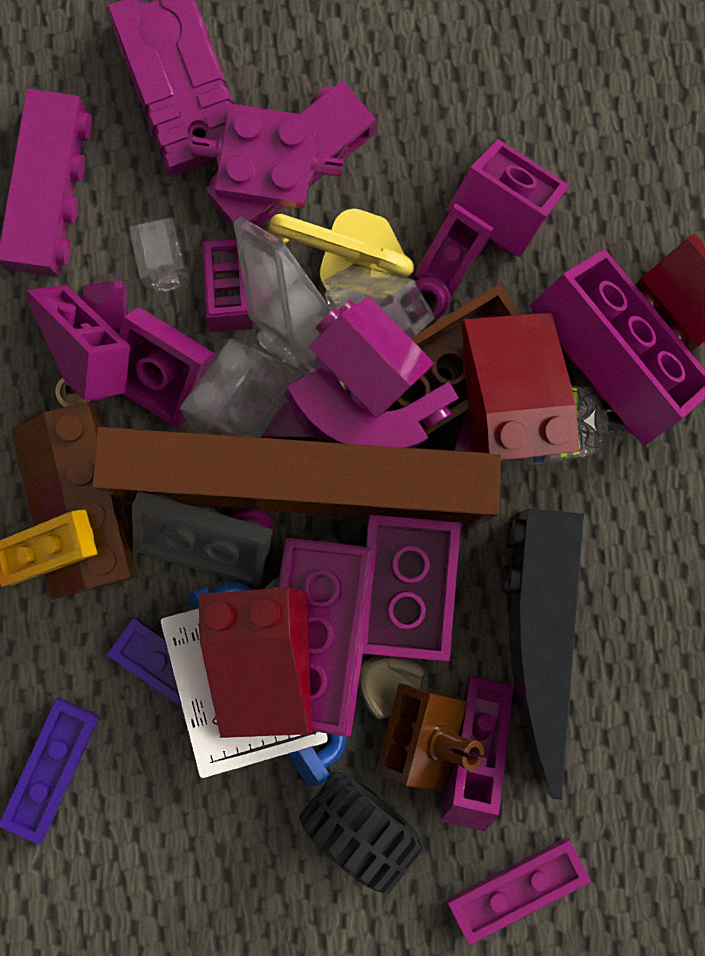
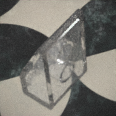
[234,217,332,374]

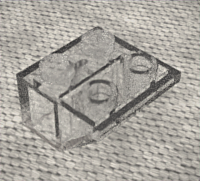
[322,263,436,338]
[179,338,305,438]

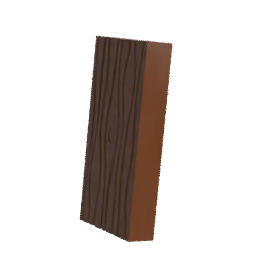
[93,427,502,525]

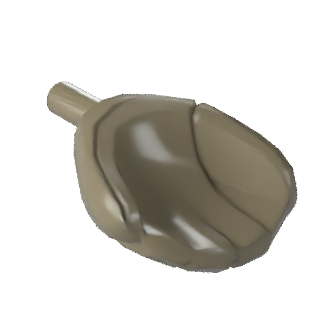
[358,655,424,719]

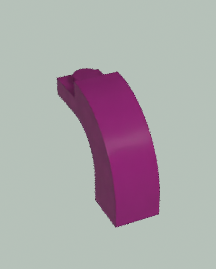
[284,367,459,448]

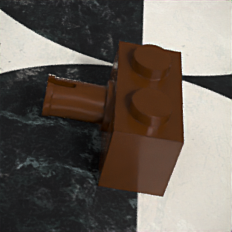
[375,683,484,791]

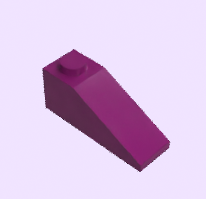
[26,285,130,401]
[440,676,513,832]

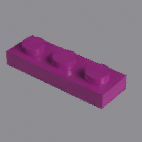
[447,837,591,945]

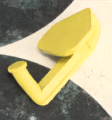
[266,209,414,301]

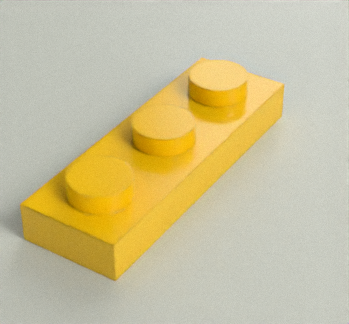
[0,509,97,587]

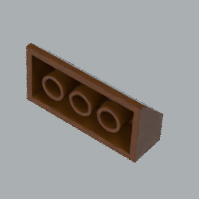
[12,401,139,600]

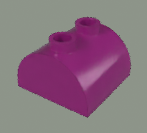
[119,308,219,429]

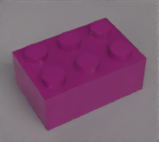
[363,514,461,661]

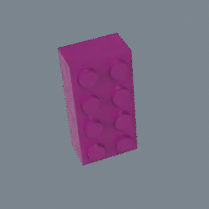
[529,249,705,446]

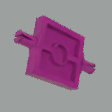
[191,104,344,209]

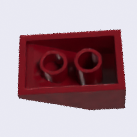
[461,312,579,460]
[199,588,312,738]

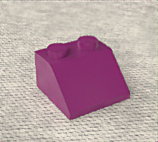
[447,139,569,258]

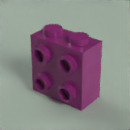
[309,296,434,418]

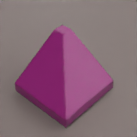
[82,281,127,330]

